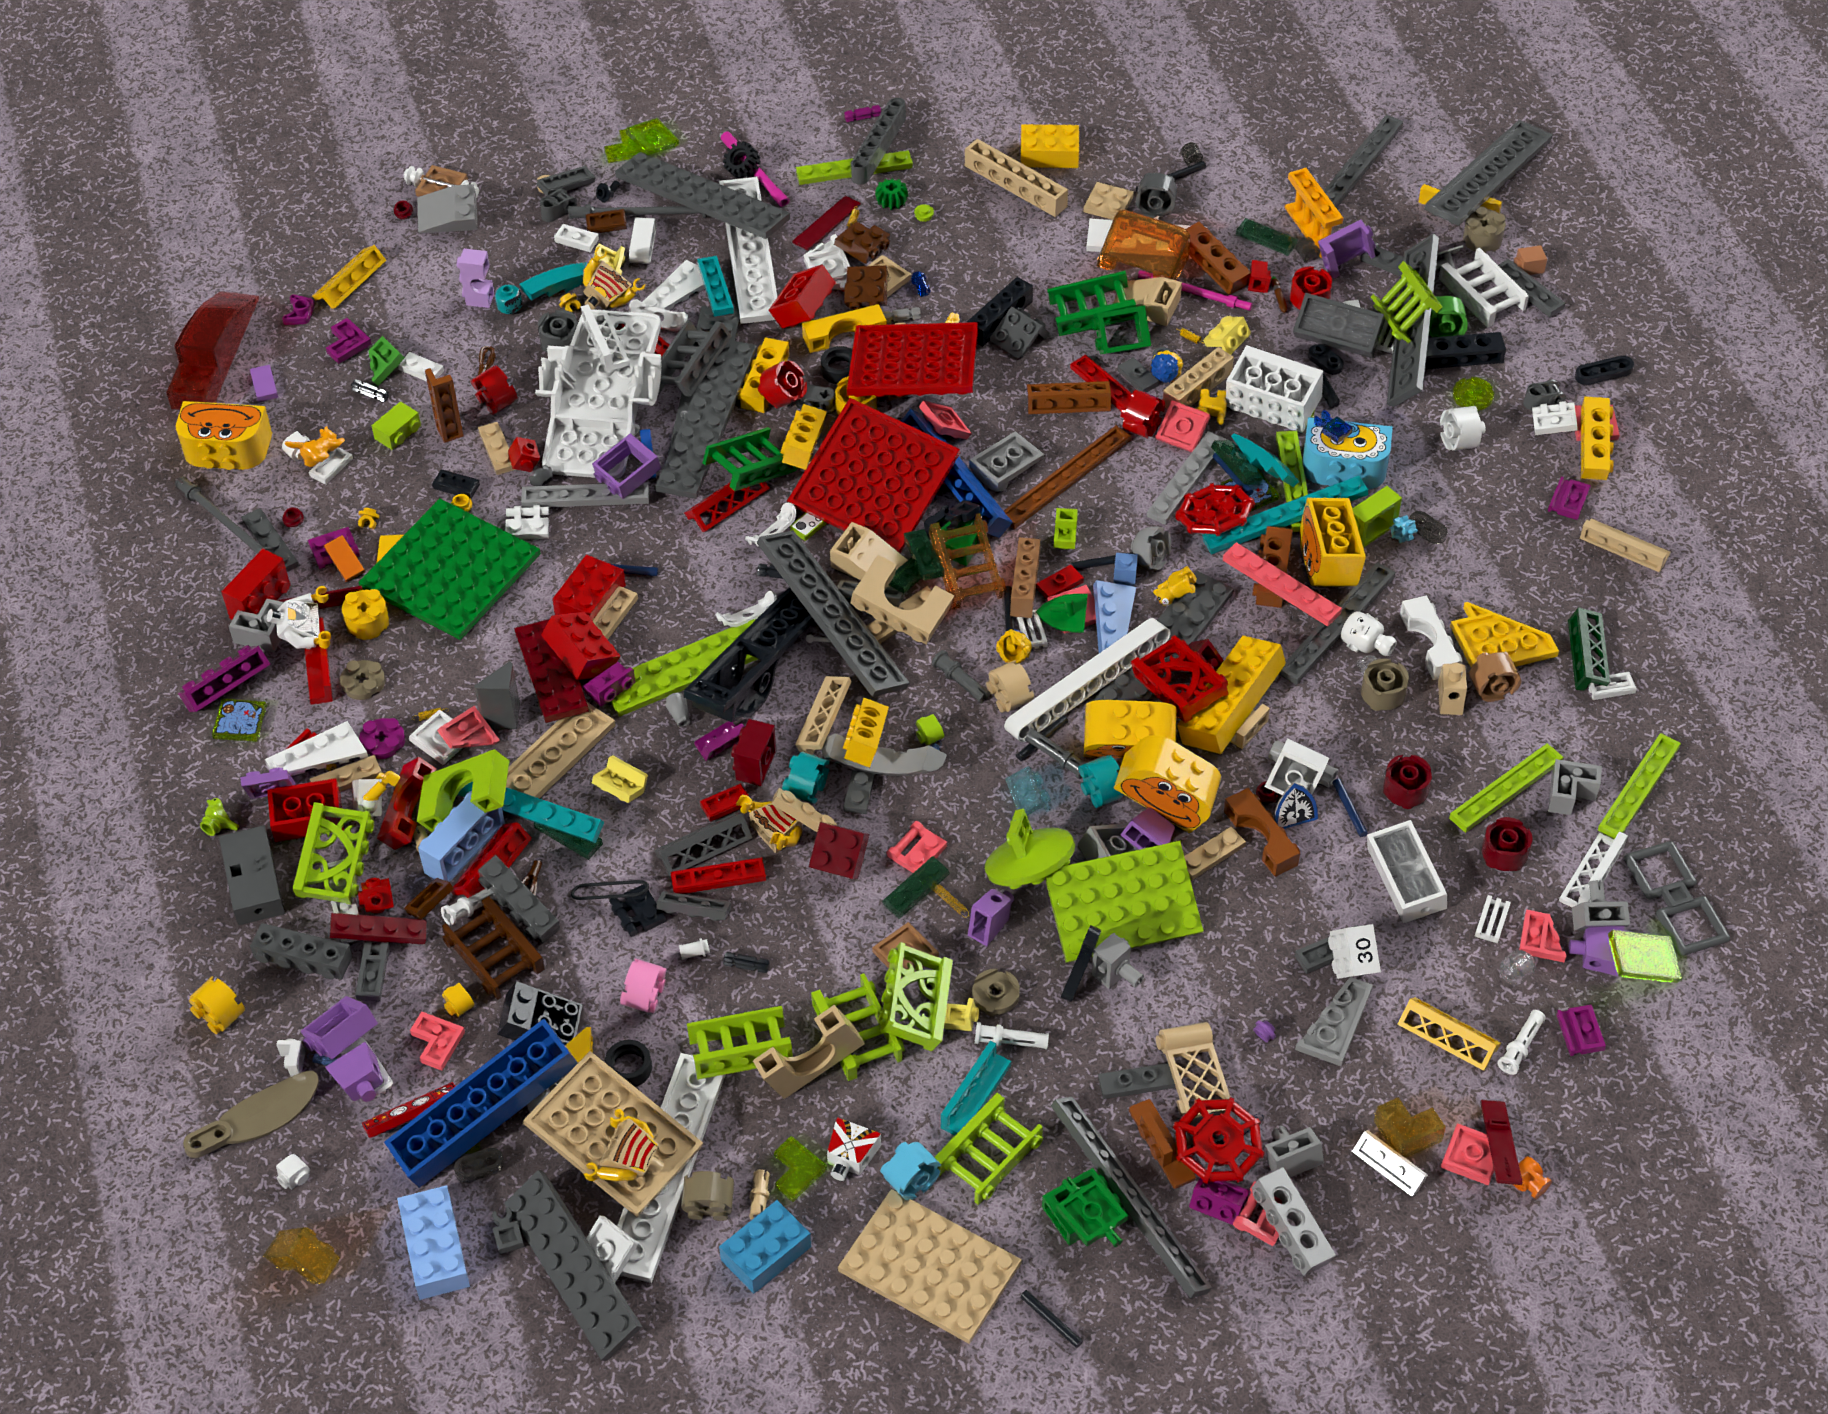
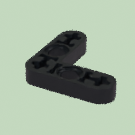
[1060,925,1101,1002]

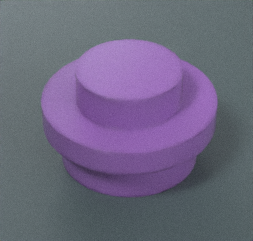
[1253,1020,1276,1042]

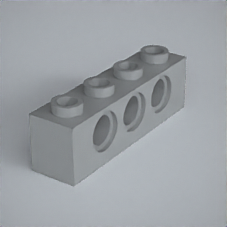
[1252,1167,1336,1276]

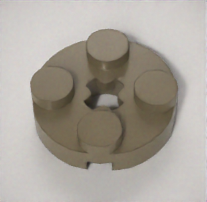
[340,660,385,700]
[972,969,1020,1016]

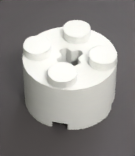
[1440,406,1486,451]

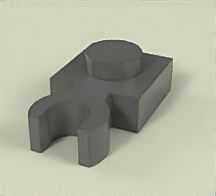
[492,1207,524,1254]

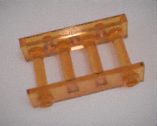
[929,513,1006,610]

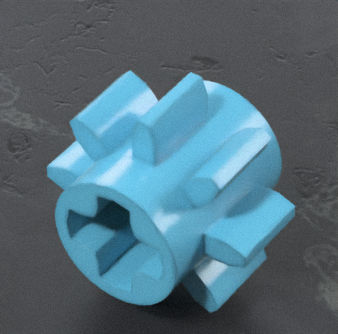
[1389,515,1418,543]

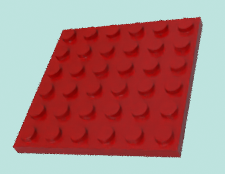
[847,322,978,397]
[787,398,961,554]

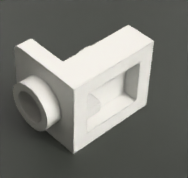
[277,1039,305,1077]

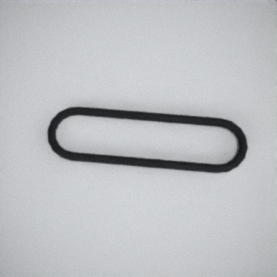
[571,880,649,900]

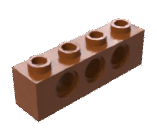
[1178,221,1251,295]
[1252,526,1293,608]

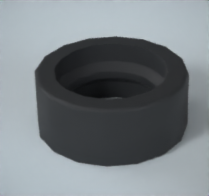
[821,346,853,384]
[605,1039,652,1087]

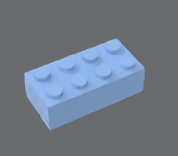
[418,791,505,882]
[397,1185,470,1300]

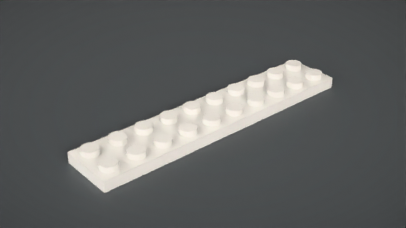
[719,177,777,324]
[617,1053,726,1283]

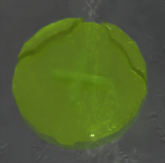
[1452,377,1494,411]

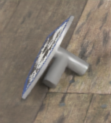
[1274,782,1318,829]

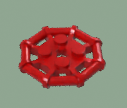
[1175,483,1255,537]
[1173,1097,1265,1184]

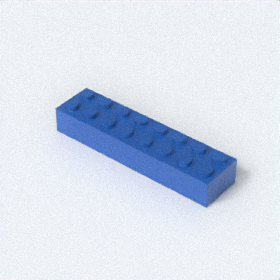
[384,1019,578,1188]

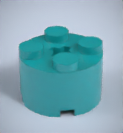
[782,752,829,804]
[1078,755,1126,808]

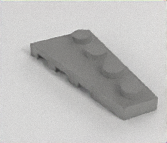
[1295,977,1373,1066]

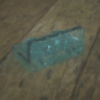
[1005,766,1051,815]

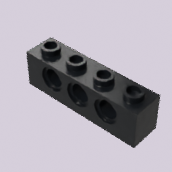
[967,277,1033,347]
[1425,332,1506,370]

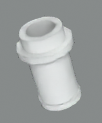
[679,938,710,960]

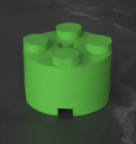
[1428,296,1468,337]

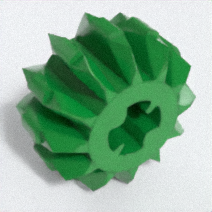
[875,177,908,210]

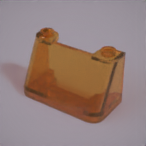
[1097,210,1190,281]

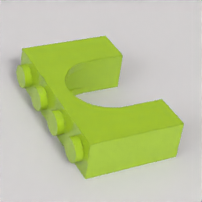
[417,749,509,832]

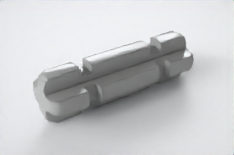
[882,307,921,323]

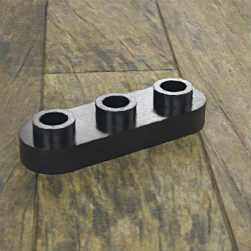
[1575,355,1634,385]

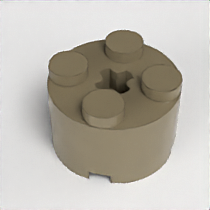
[1463,206,1506,253]
[1361,659,1409,711]
[681,1171,734,1221]

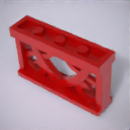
[1130,635,1229,723]

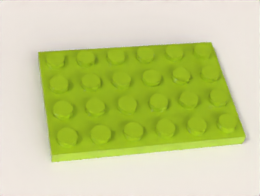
[1045,841,1204,963]

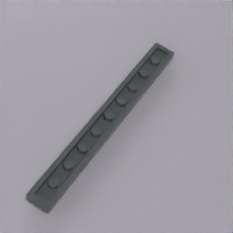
[1051,1097,1212,1298]

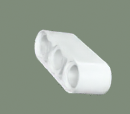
[629,218,656,264]

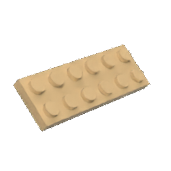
[506,702,616,798]

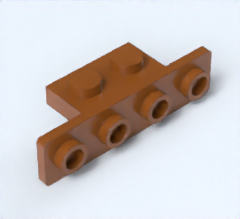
[1129,1099,1196,1189]

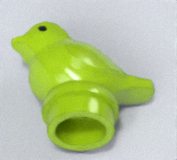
[200,798,239,836]

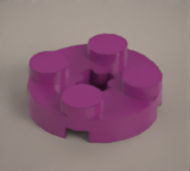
[359,718,405,759]

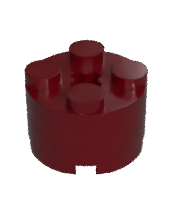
[1383,755,1432,809]
[1482,817,1533,871]

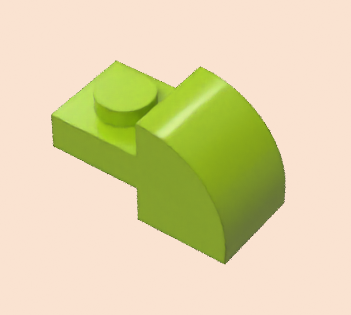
[1054,508,1078,549]

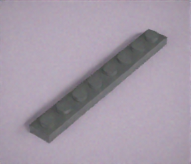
[1324,114,1403,208]
[1279,562,1396,685]

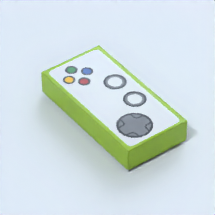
[790,513,827,541]

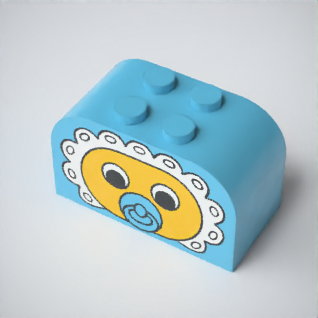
[1302,417,1393,489]

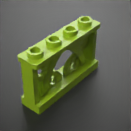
[293,802,374,905]
[878,942,953,1052]

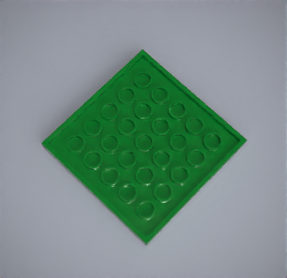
[358,498,541,640]

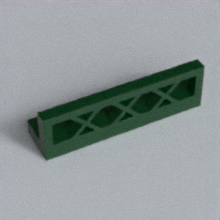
[1568,607,1610,691]

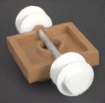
[404,165,479,198]

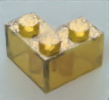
[1374,1097,1446,1158]
[263,1227,341,1284]

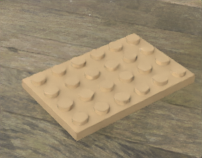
[523,1051,703,1218]
[838,1189,1022,1344]

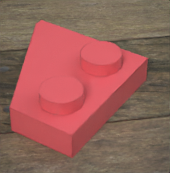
[437,706,500,749]

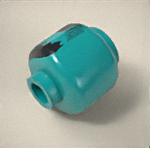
[495,285,522,314]

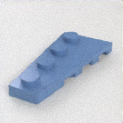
[1093,580,1136,653]

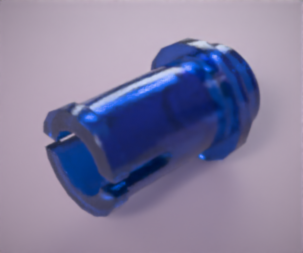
[911,271,931,297]

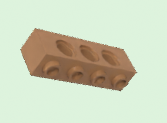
[1010,537,1040,618]

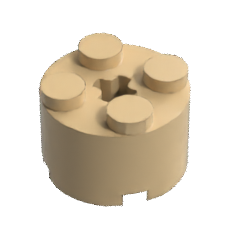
[986,660,1034,713]

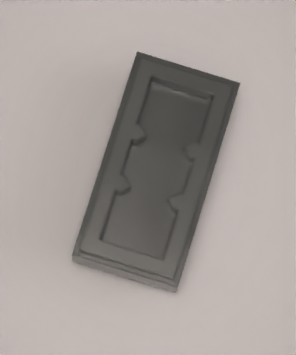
[1117,357,1159,393]

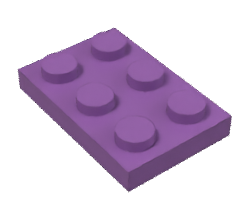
[240,767,296,799]

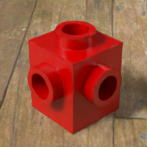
[357,878,394,913]

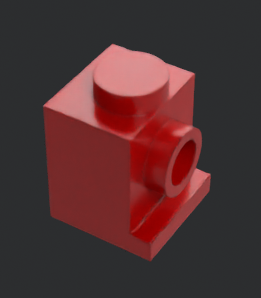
[1248,260,1271,293]

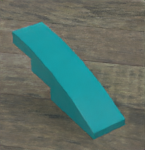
[520,262,588,300]
[1231,433,1299,487]

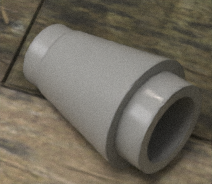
[665,693,690,727]

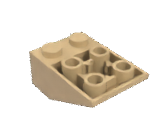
[1113,277,1182,326]
[830,522,908,588]

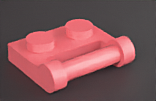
[886,821,947,877]
[1233,1181,1282,1246]

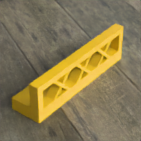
[312,245,386,309]
[1398,997,1501,1071]

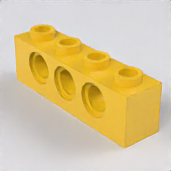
[738,337,789,413]
[1581,396,1614,480]
[780,404,827,470]
[843,698,889,768]

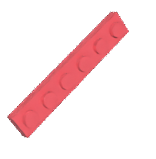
[1223,542,1342,627]

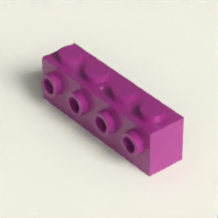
[178,645,270,712]

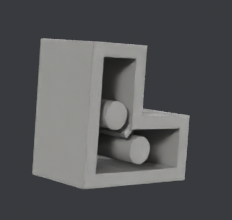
[229,599,284,652]
[1548,759,1602,815]

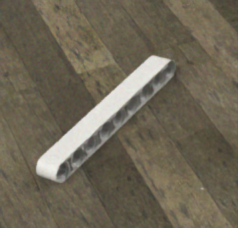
[1004,618,1171,742]

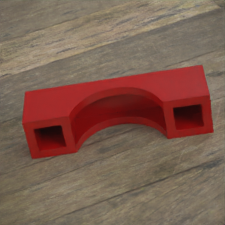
[377,757,437,850]

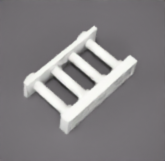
[1439,248,1529,328]

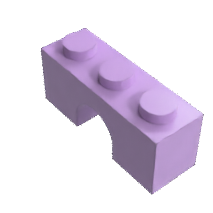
[457,249,494,308]

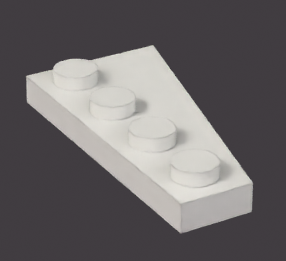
[642,260,705,316]
[265,721,368,776]

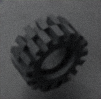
[723,141,761,179]

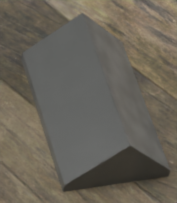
[474,661,520,729]

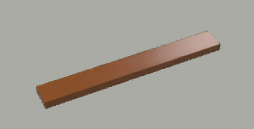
[1004,425,1131,529]

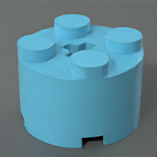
[880,1142,941,1200]

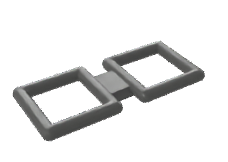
[1624,841,1730,956]

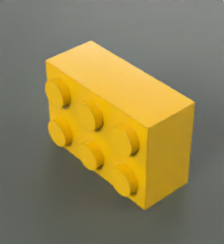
[1021,124,1079,168]

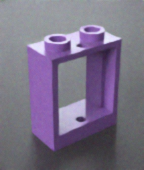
[592,433,661,499]
[301,996,378,1059]

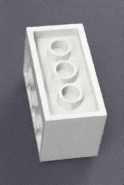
[1226,345,1323,433]

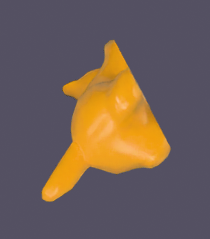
[285,426,345,467]

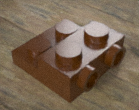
[834,221,890,264]
[844,265,888,310]

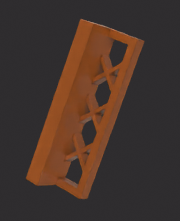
[425,368,464,443]
[1027,381,1111,414]

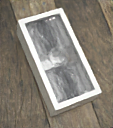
[1367,820,1447,923]

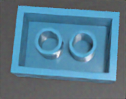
[719,1200,811,1294]

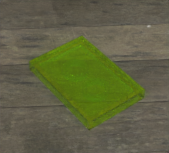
[1608,930,1682,983]

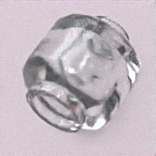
[1500,950,1536,985]

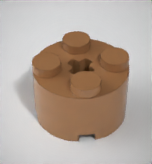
[1468,652,1521,702]

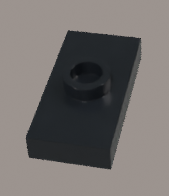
[432,469,480,499]

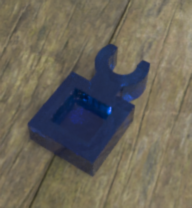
[1314,410,1353,444]

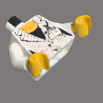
[267,586,331,650]

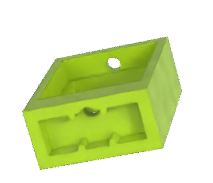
[1352,486,1402,548]

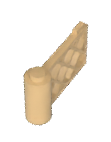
[1156,1022,1230,1118]

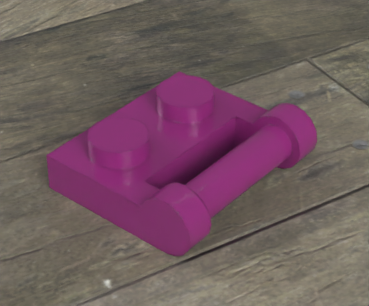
[308,527,360,570]

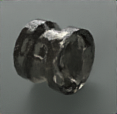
[1180,142,1203,166]
[1296,237,1320,263]

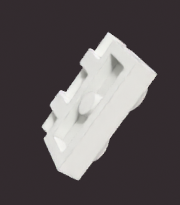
[1532,401,1578,435]
[505,505,549,540]

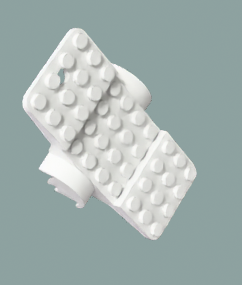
[535,309,661,479]

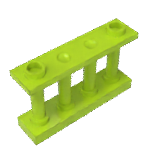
[1371,261,1442,343]
[811,973,905,1081]
[687,1006,793,1080]
[934,1093,1043,1205]

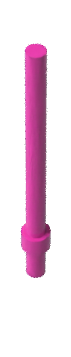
[1138,270,1253,311]

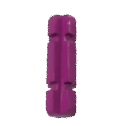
[844,105,881,122]

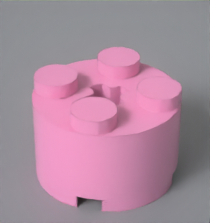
[620,958,667,1013]

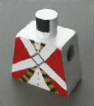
[827,1117,881,1181]

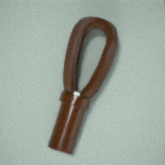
[477,345,496,376]
[521,860,542,895]

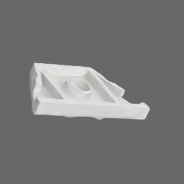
[804,234,850,290]

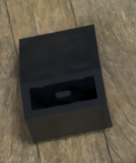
[497,981,583,1045]

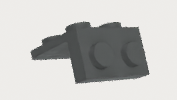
[990,306,1050,359]

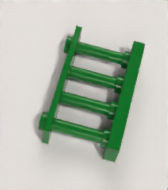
[1047,271,1136,336]
[702,427,797,491]

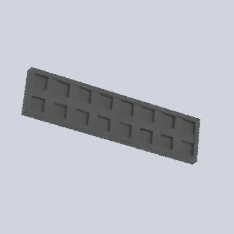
[504,1170,642,1361]

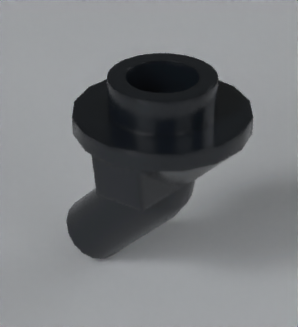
[596,180,620,203]

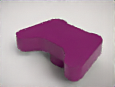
[282,294,315,325]

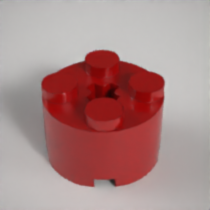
[1290,266,1332,310]
[758,360,807,409]
[471,365,518,415]
[1120,390,1165,438]

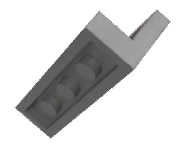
[654,812,753,876]

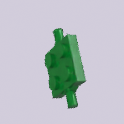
[1056,1177,1128,1248]

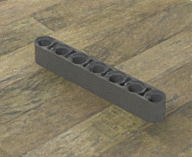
[851,98,906,185]

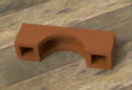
[1224,788,1300,877]

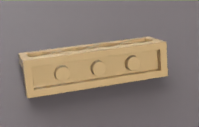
[1580,519,1671,572]
[795,676,852,755]

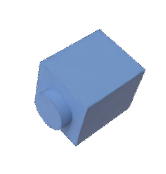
[1114,553,1138,587]

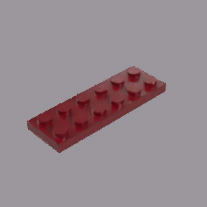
[514,619,589,723]

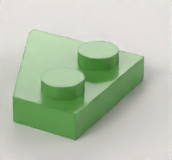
[368,336,405,386]

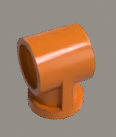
[1512,1157,1552,1200]

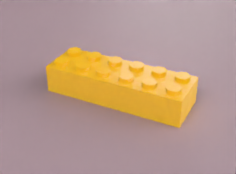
[1177,635,1286,754]

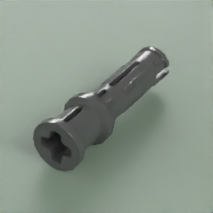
[931,650,990,703]
[1025,728,1089,779]

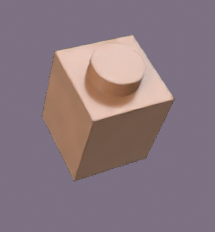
[1514,245,1547,275]

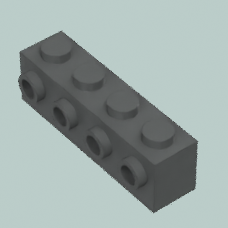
[478,855,560,944]
[250,923,353,980]

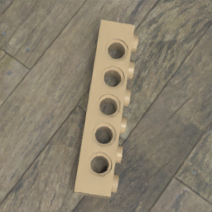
[965,139,1068,217]

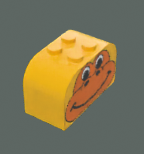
[176,401,272,470]
[1300,498,1366,586]
[1083,700,1177,759]
[1114,735,1221,833]

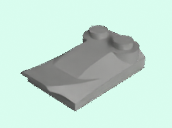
[969,431,1044,492]

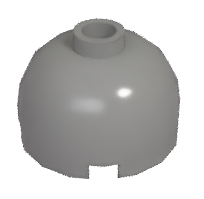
[1131,526,1171,570]

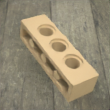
[1163,347,1234,410]

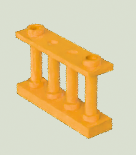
[1285,168,1343,258]

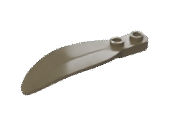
[183,1071,319,1158]

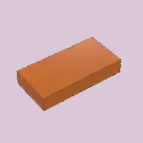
[324,535,365,582]

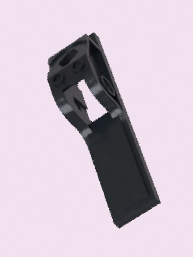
[683,587,815,722]

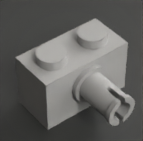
[1572,880,1630,931]
[1092,933,1144,989]
[1265,1126,1324,1177]

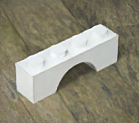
[1400,595,1462,680]

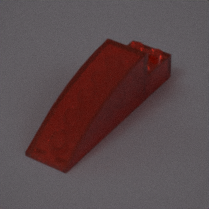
[166,291,259,410]

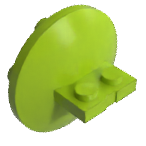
[985,808,1075,889]

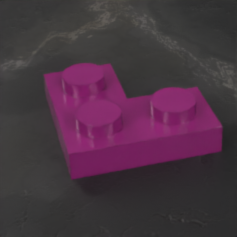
[326,318,372,364]

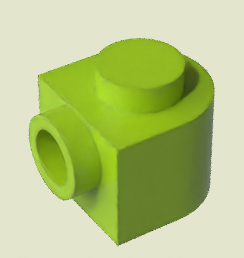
[915,714,944,746]

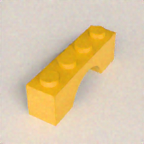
[802,304,887,353]

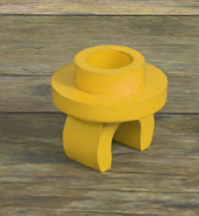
[559,293,581,312]
[358,508,380,529]

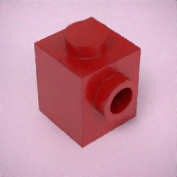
[508,437,540,472]

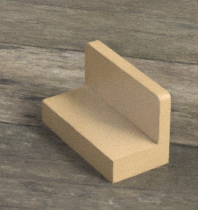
[1230,704,1270,749]

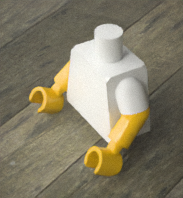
[352,771,400,830]

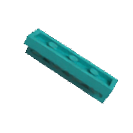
[941,1040,1011,1136]

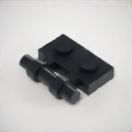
[609,884,666,937]

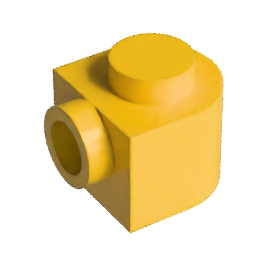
[442,983,475,1017]

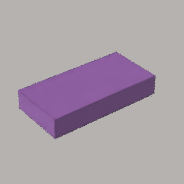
[250,365,278,402]

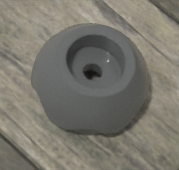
[529,464,553,486]

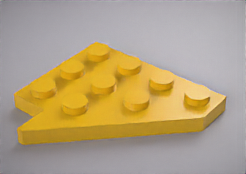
[1450,602,1559,667]

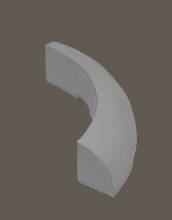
[822,733,947,776]

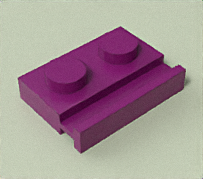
[1548,476,1591,520]
[1556,1005,1606,1056]

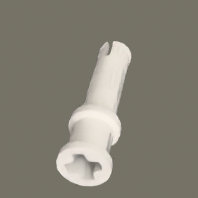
[441,889,496,926]
[1498,1010,1546,1075]
[974,1022,1049,1049]

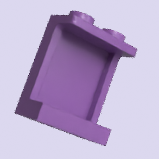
[1318,220,1376,278]

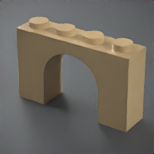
[850,555,954,645]
[753,1005,865,1099]

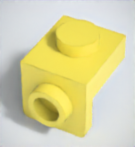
[944,998,979,1031]

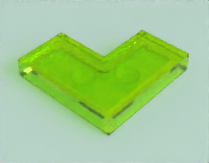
[604,127,645,163]
[774,1136,827,1202]

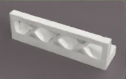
[581,304,630,372]
[1559,831,1628,907]

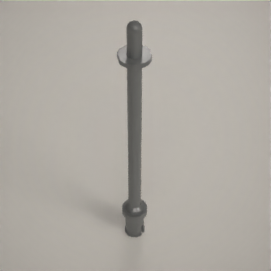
[568,204,706,219]
[175,476,274,554]

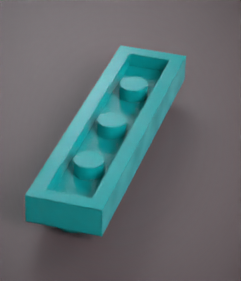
[697,256,734,317]

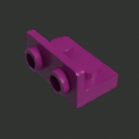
[583,662,636,706]
[694,721,744,761]
[1189,1178,1250,1225]

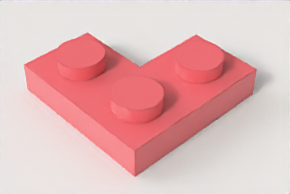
[410,1011,465,1071]

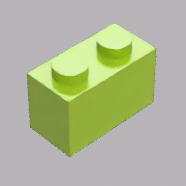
[371,401,421,450]

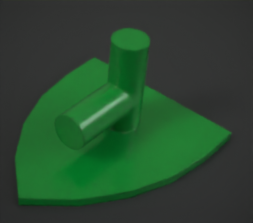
[1035,594,1088,633]

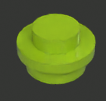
[914,204,934,222]

